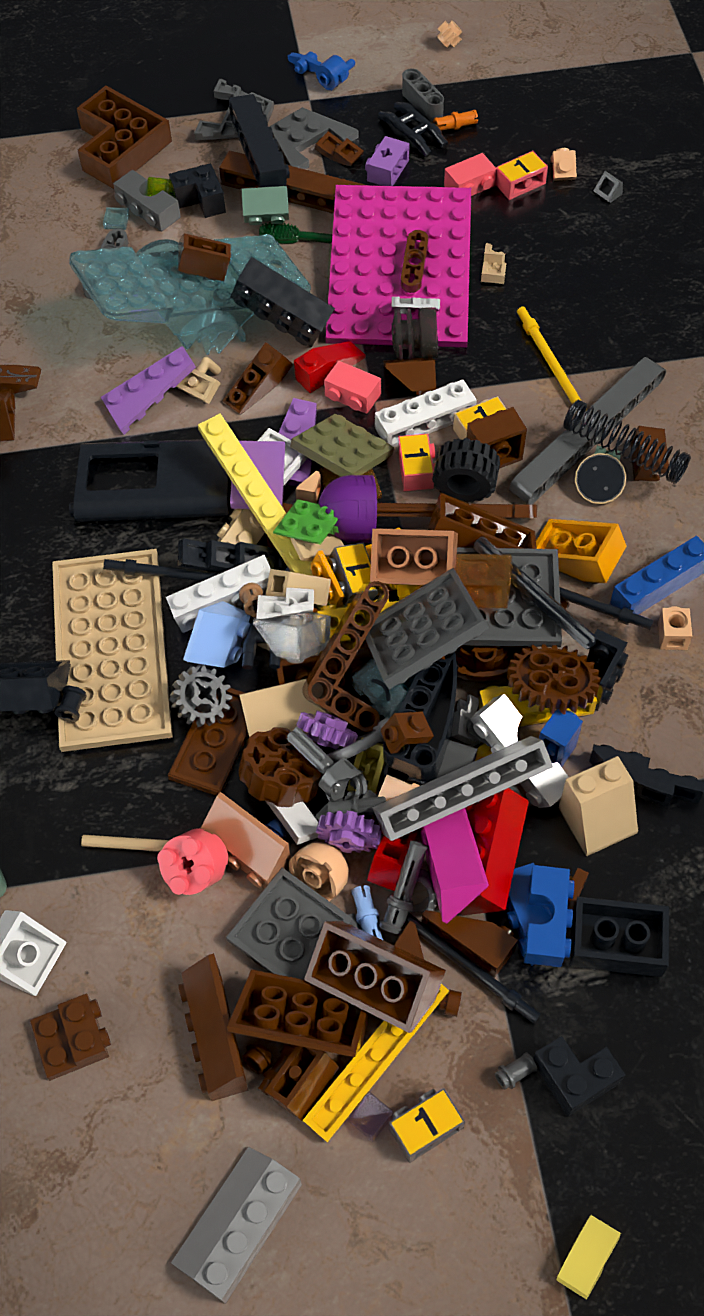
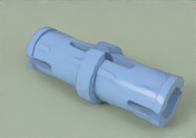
[351,885,384,940]

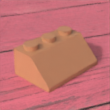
[370,529,458,585]
[201,792,291,888]

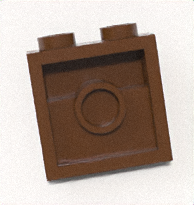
[30,993,111,1081]

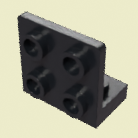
[586,629,629,711]

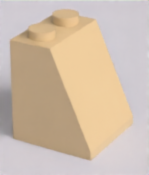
[558,756,638,856]

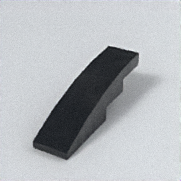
[178,538,285,573]

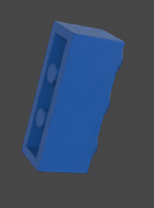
[507,863,551,966]

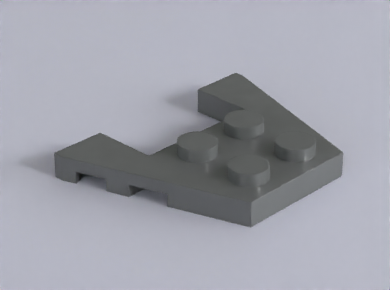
[194,79,274,140]
[269,107,359,169]

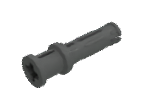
[379,841,428,935]

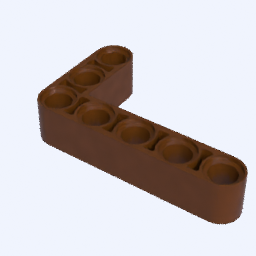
[302,581,389,732]

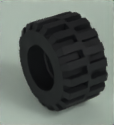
[432,438,500,502]

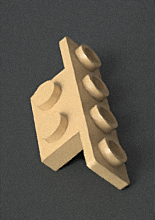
[217,509,265,545]

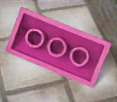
[420,808,489,924]

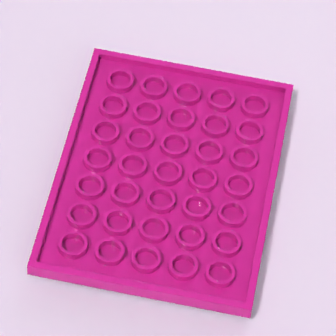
[326,185,471,347]

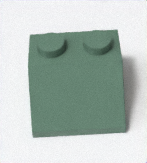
[242,186,289,225]

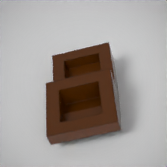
[314,131,364,166]

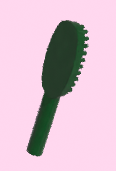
[259,222,333,244]

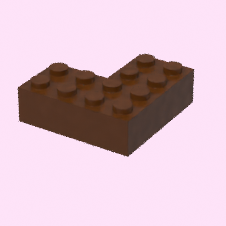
[76,86,172,189]

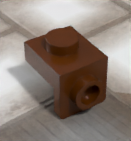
[381,712,434,754]

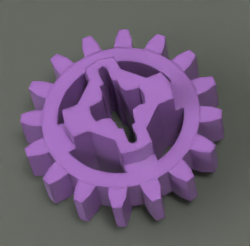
[296,710,358,750]
[316,811,382,853]

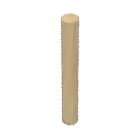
[82,835,169,851]

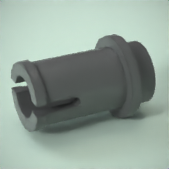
[495,1052,537,1089]

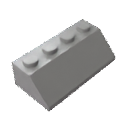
[171,1147,302,1304]

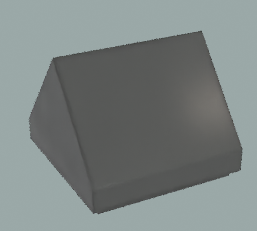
[593,171,623,203]

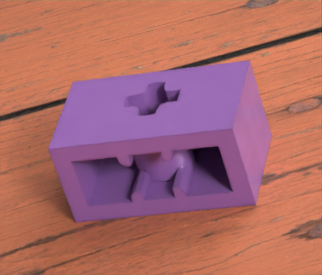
[365,136,409,186]

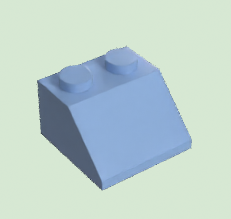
[183,601,250,668]

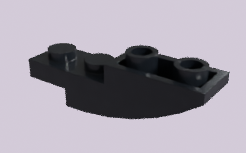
[589,744,704,807]

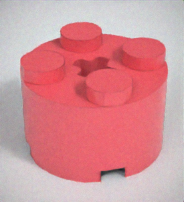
[157,829,228,895]

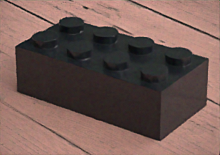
[230,256,335,347]

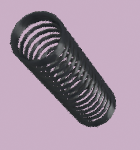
[563,400,691,484]

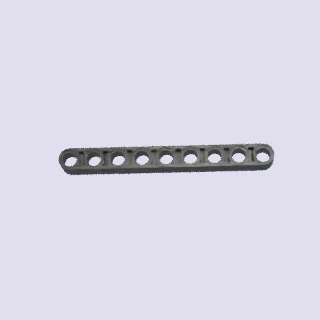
[509,357,666,504]

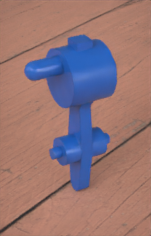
[288,51,355,90]

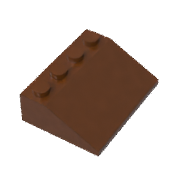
[227,969,369,1057]

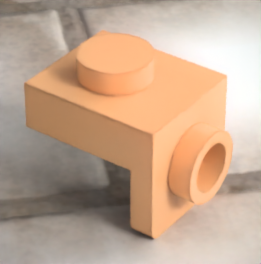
[550,148,577,181]

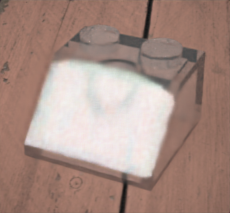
[253,612,331,663]

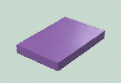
[230,441,286,509]

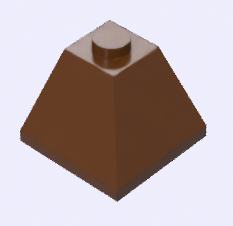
[383,357,436,395]

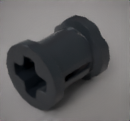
[54,685,87,722]

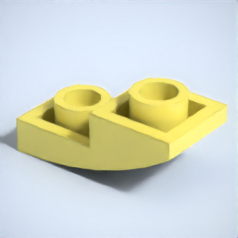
[556,1215,621,1300]

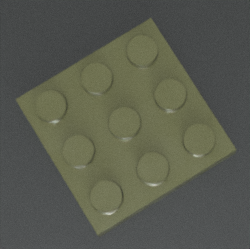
[290,414,394,477]

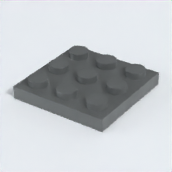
[226,868,353,980]

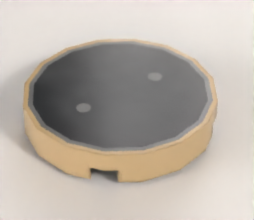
[575,453,626,505]

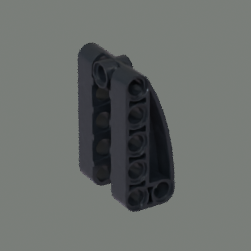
[383,651,459,786]

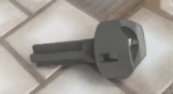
[287,727,362,801]

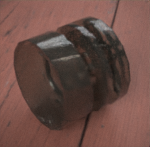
[391,307,438,360]

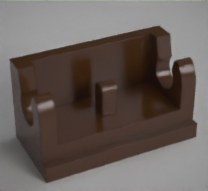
[630,426,669,481]

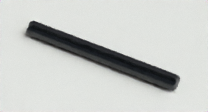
[473,536,597,650]

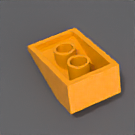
[536,519,627,583]

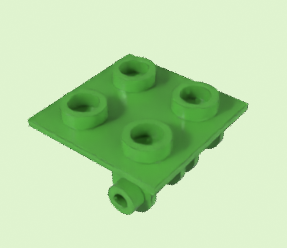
[273,499,339,545]

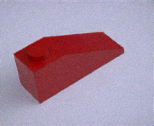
[294,341,366,394]
[367,828,420,891]

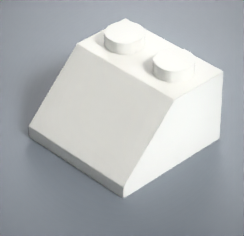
[0,910,67,996]

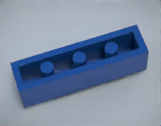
[610,535,704,614]

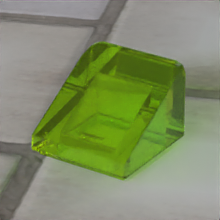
[148,177,173,197]

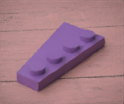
[101,346,196,435]
[279,398,317,487]

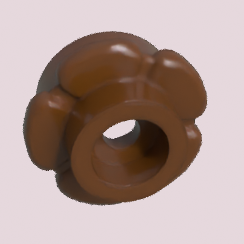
[243,1044,272,1074]

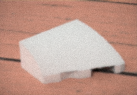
[256,588,314,619]

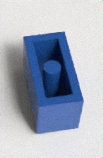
[539,709,583,767]

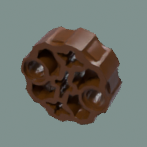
[239,727,323,807]

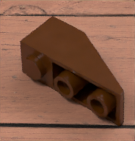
[223,342,294,415]

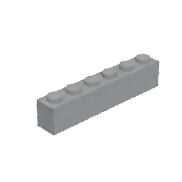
[372,736,553,841]

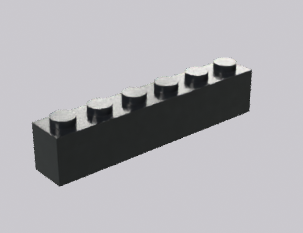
[229,94,290,188]

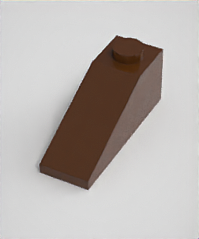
[422,910,518,978]

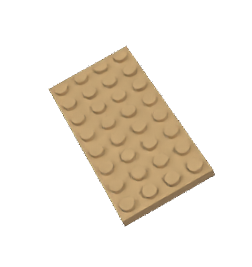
[53,549,173,752]

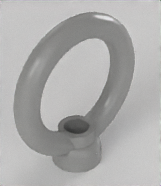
[328,717,389,763]

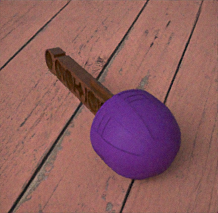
[318,475,537,543]

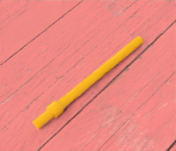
[517,307,587,411]

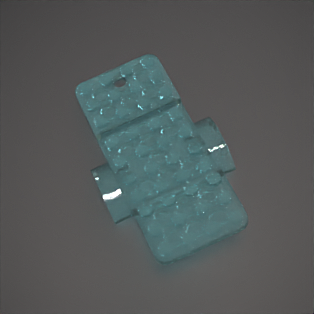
[69,234,311,355]

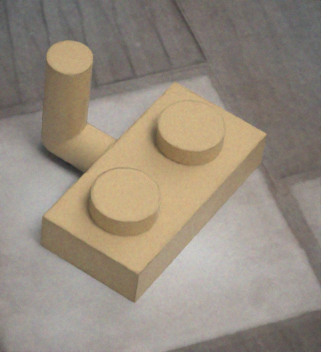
[176,357,221,404]

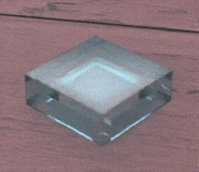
[103,207,129,230]

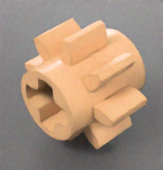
[437,20,462,48]

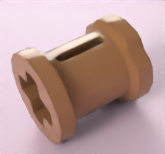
[239,583,263,617]

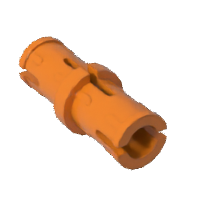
[433,110,478,131]

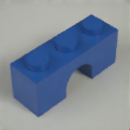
[524,865,574,967]

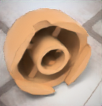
[289,842,349,901]

